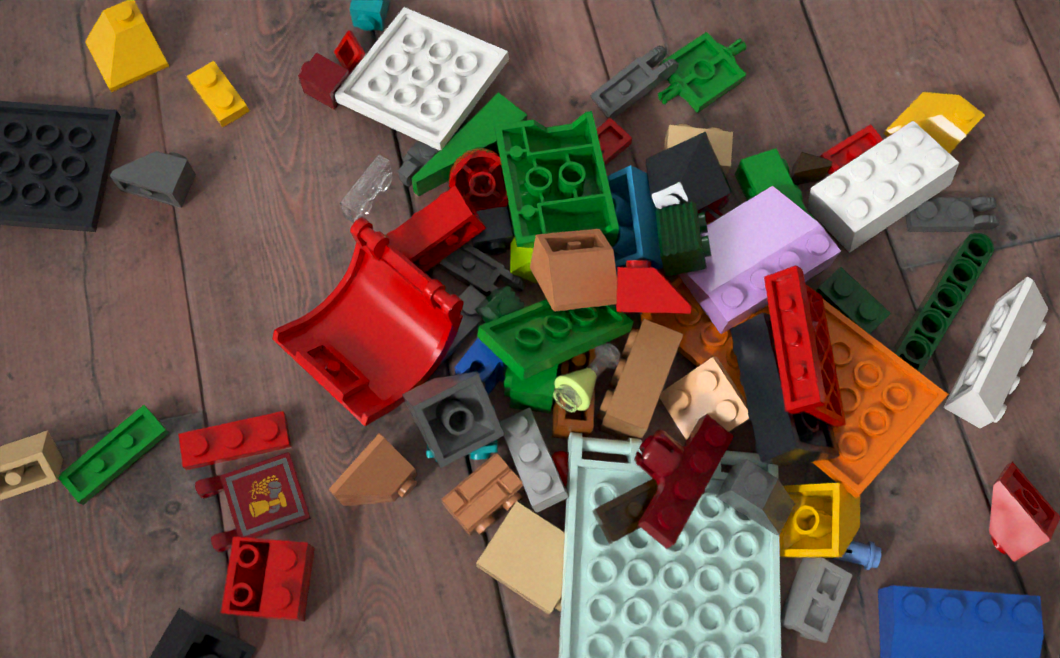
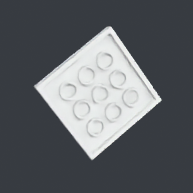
[334,7,509,151]

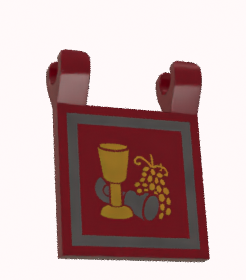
[195,452,311,553]

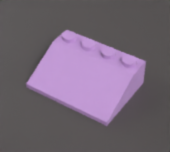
[678,186,841,334]

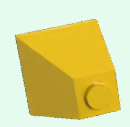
[85,0,169,92]
[883,92,985,154]
[779,483,860,557]

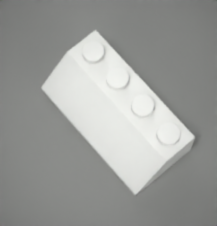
[943,277,1048,428]

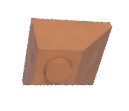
[328,434,417,506]

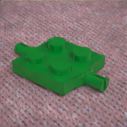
[658,32,747,113]

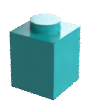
[349,0,390,31]

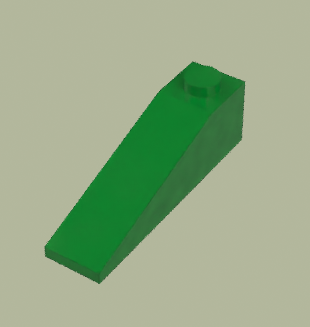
[412,92,527,196]

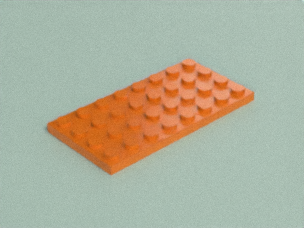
[640,277,948,499]

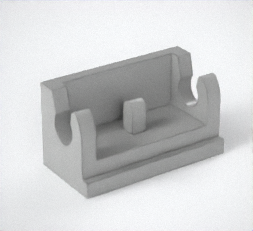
[780,557,852,643]

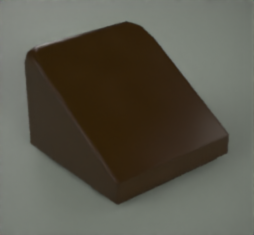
[790,152,832,185]

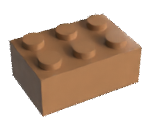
[597,319,683,441]

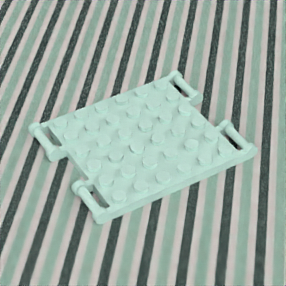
[559,432,781,658]

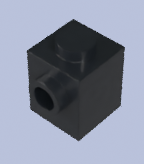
[471,206,515,255]

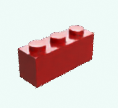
[386,186,486,273]

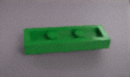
[58,405,170,505]

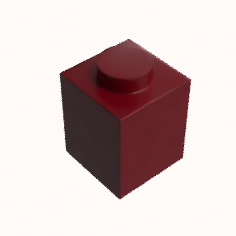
[298,52,349,110]

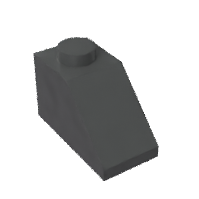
[110,151,196,208]
[716,459,795,535]

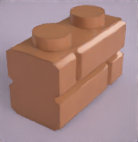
[441,453,524,536]

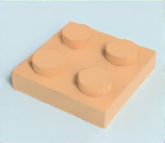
[659,356,750,440]

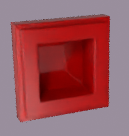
[334,30,366,75]

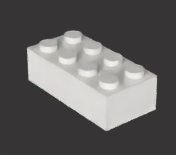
[807,121,959,253]

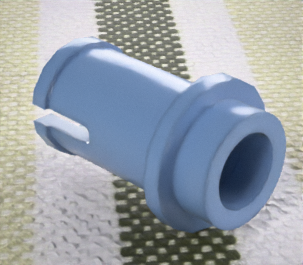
[832,541,881,570]

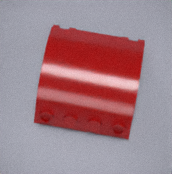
[272,217,464,426]

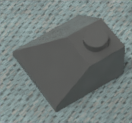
[402,372,504,468]

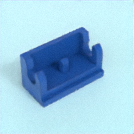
[454,338,507,395]

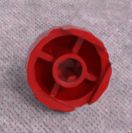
[449,148,508,211]

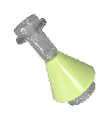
[553,343,620,412]

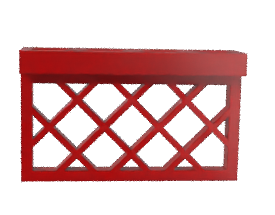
[764,265,846,427]

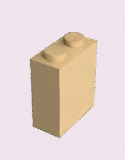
[476,501,565,615]

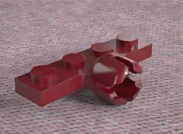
[634,414,734,549]

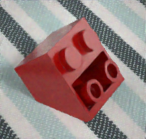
[221,536,315,622]

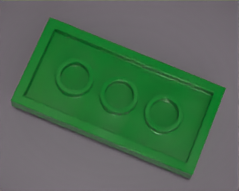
[477,299,633,380]

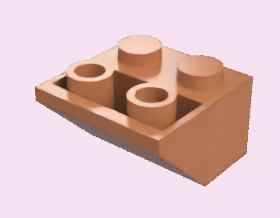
[530,229,617,311]

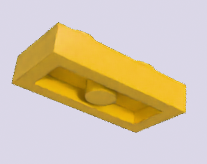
[187,61,250,127]

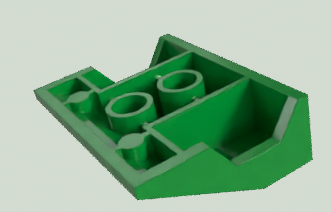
[494,111,619,248]

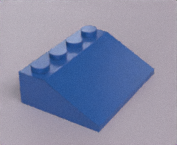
[878,585,1044,658]

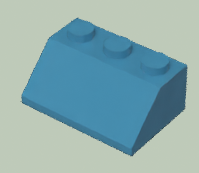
[607,165,663,274]

